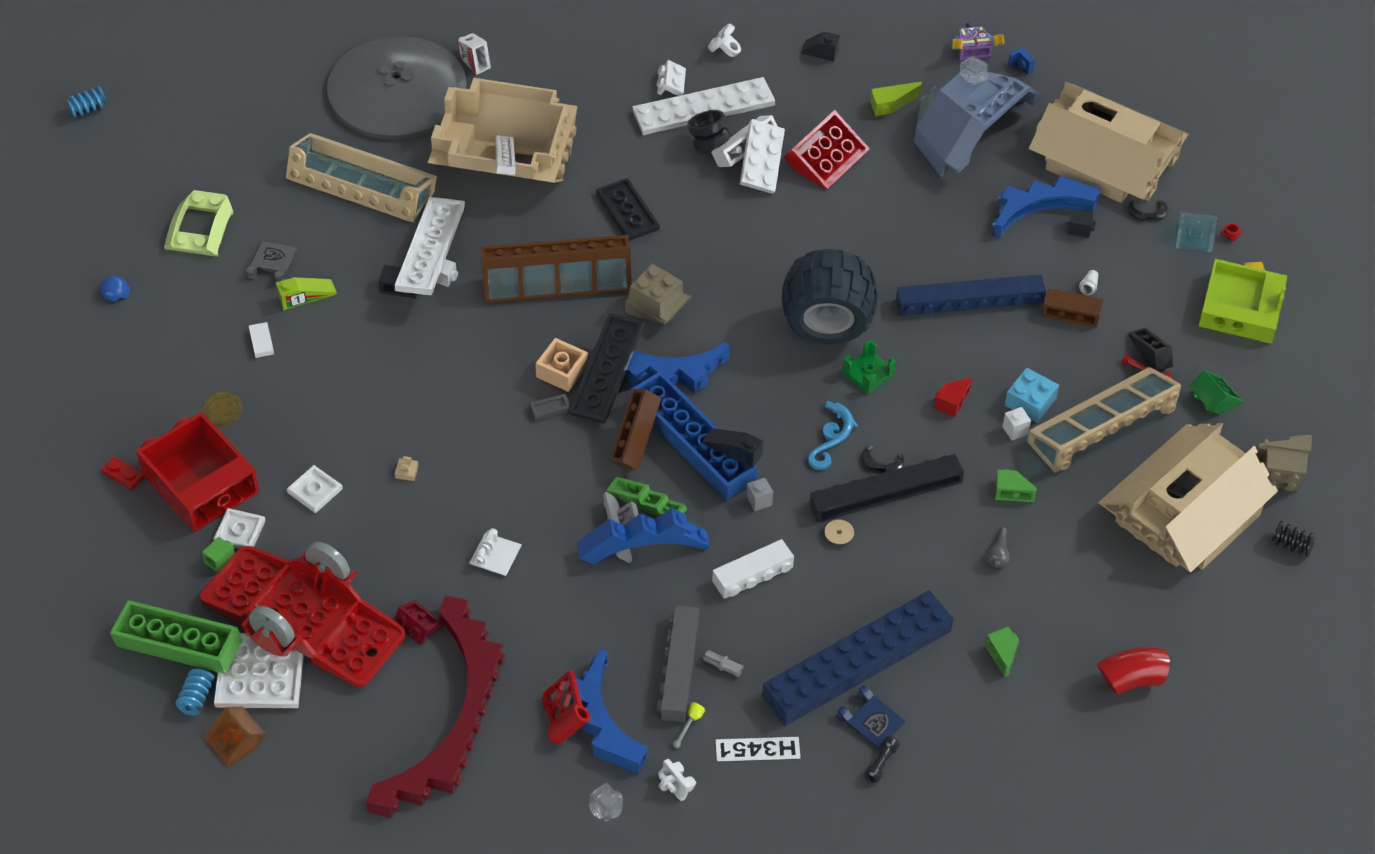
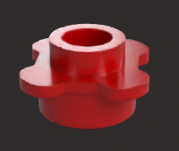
[1220,223,1242,241]

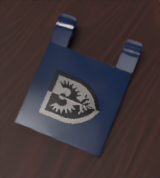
[836,685,905,749]

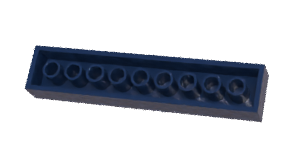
[762,590,953,726]

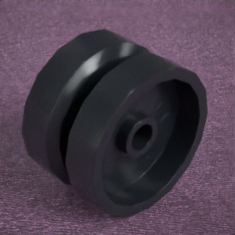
[687,110,731,150]

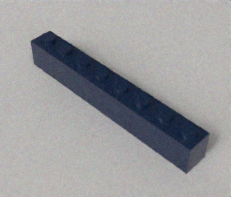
[896,274,1046,316]

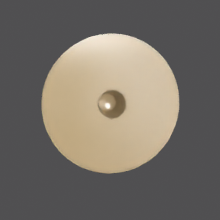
[825,520,854,544]

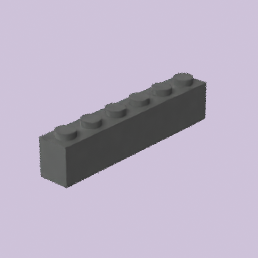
[657,605,700,723]

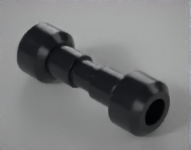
[864,736,900,783]

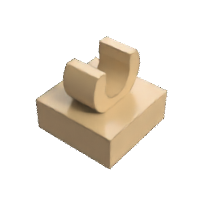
[395,456,419,481]

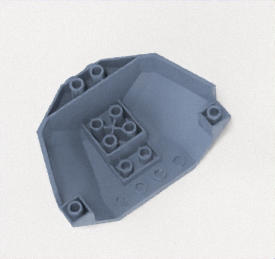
[913,67,1043,177]

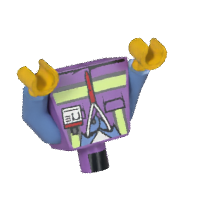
[951,23,1004,60]

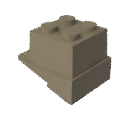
[625,263,691,325]
[1256,435,1312,491]

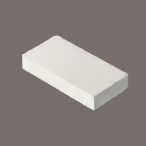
[249,322,274,358]

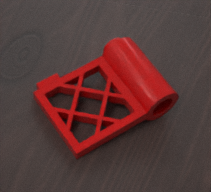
[542,670,590,744]

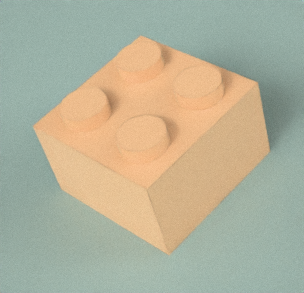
[536,338,588,392]

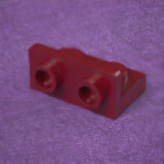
[394,600,443,645]

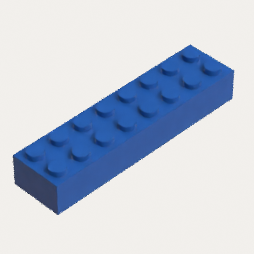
[631,371,758,500]

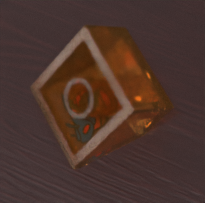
[204,706,266,767]

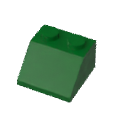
[1189,370,1243,415]

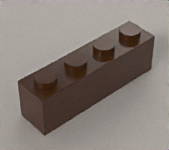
[609,389,661,470]

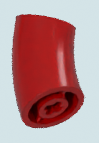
[1096,647,1170,696]

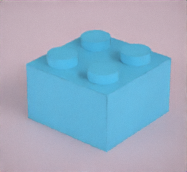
[1005,368,1059,423]

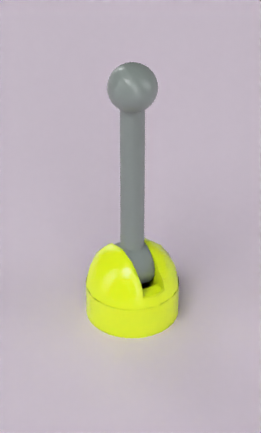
[672,702,705,749]

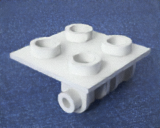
[469,528,522,576]

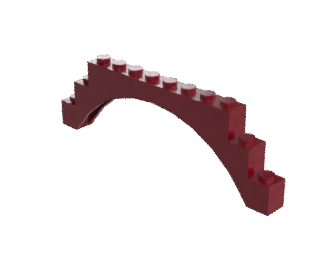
[366,595,506,818]

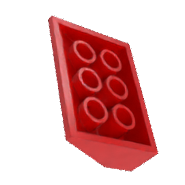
[783,110,870,190]

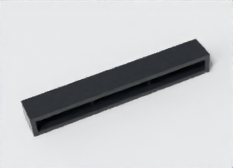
[809,454,964,522]

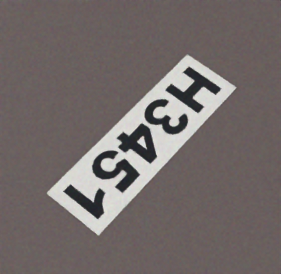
[716,737,800,761]

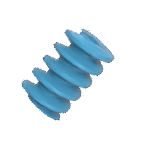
[66,86,107,118]
[175,669,215,716]

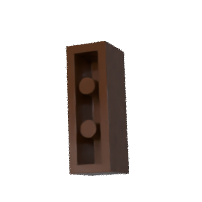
[1042,288,1103,327]

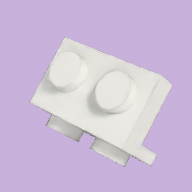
[656,60,686,96]

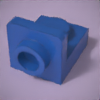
[1008,47,1035,74]

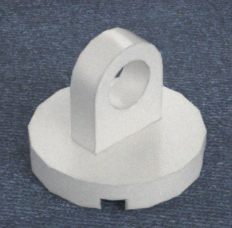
[708,23,741,57]

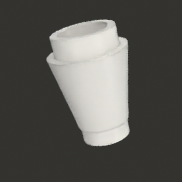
[1079,270,1098,296]

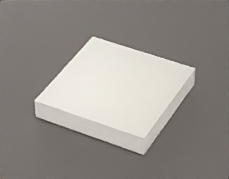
[287,465,343,513]
[213,508,266,549]

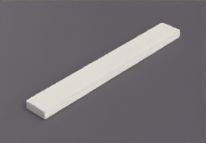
[495,135,516,175]

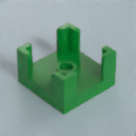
[842,339,897,395]

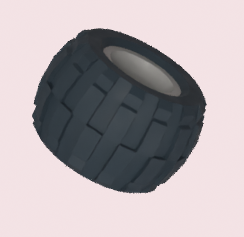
[782,249,878,344]

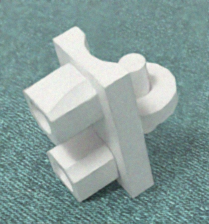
[658,759,696,801]

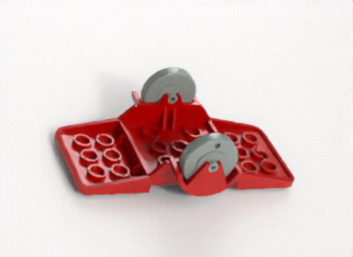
[200,542,405,687]

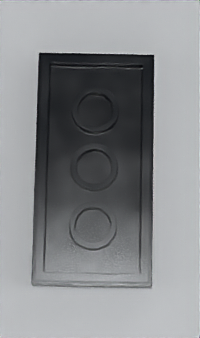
[596,178,660,241]

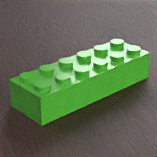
[110,600,243,674]

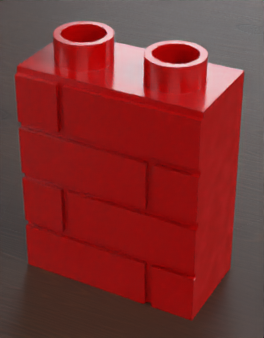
[136,411,260,533]

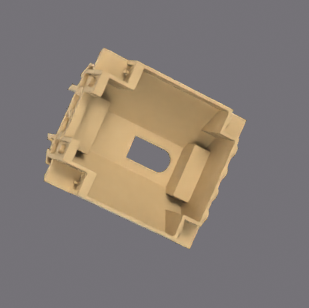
[428,78,577,183]
[1029,81,1189,203]
[1098,423,1278,573]

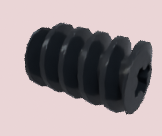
[1272,521,1316,557]

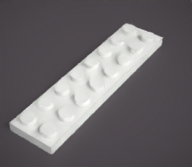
[632,77,775,135]
[395,197,465,295]

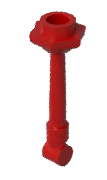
[1122,355,1173,388]

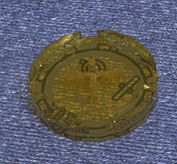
[204,392,243,426]

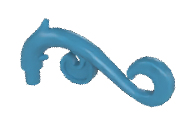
[808,401,858,471]

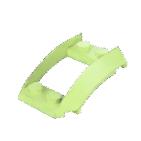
[164,190,233,257]

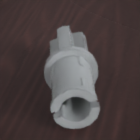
[703,650,744,678]

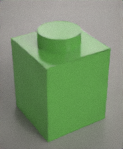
[202,537,235,573]

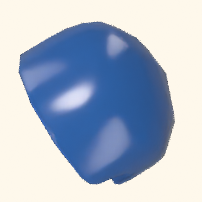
[99,275,130,302]

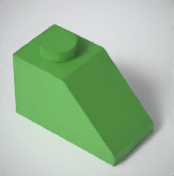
[995,469,1037,502]
[985,626,1019,677]

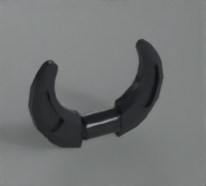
[1128,200,1168,221]
[861,445,904,472]

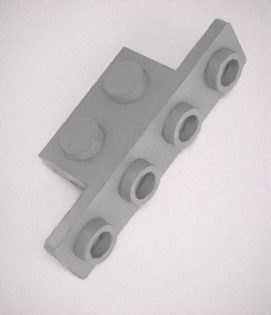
[603,492,639,563]

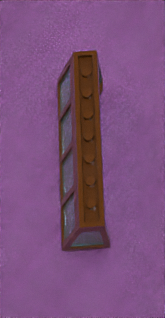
[480,235,632,303]

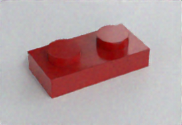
[101,456,145,491]

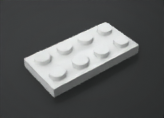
[740,119,785,194]

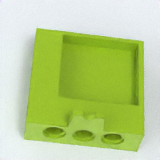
[1199,259,1287,344]

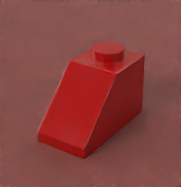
[933,378,972,417]

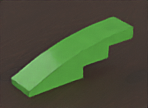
[606,477,687,517]

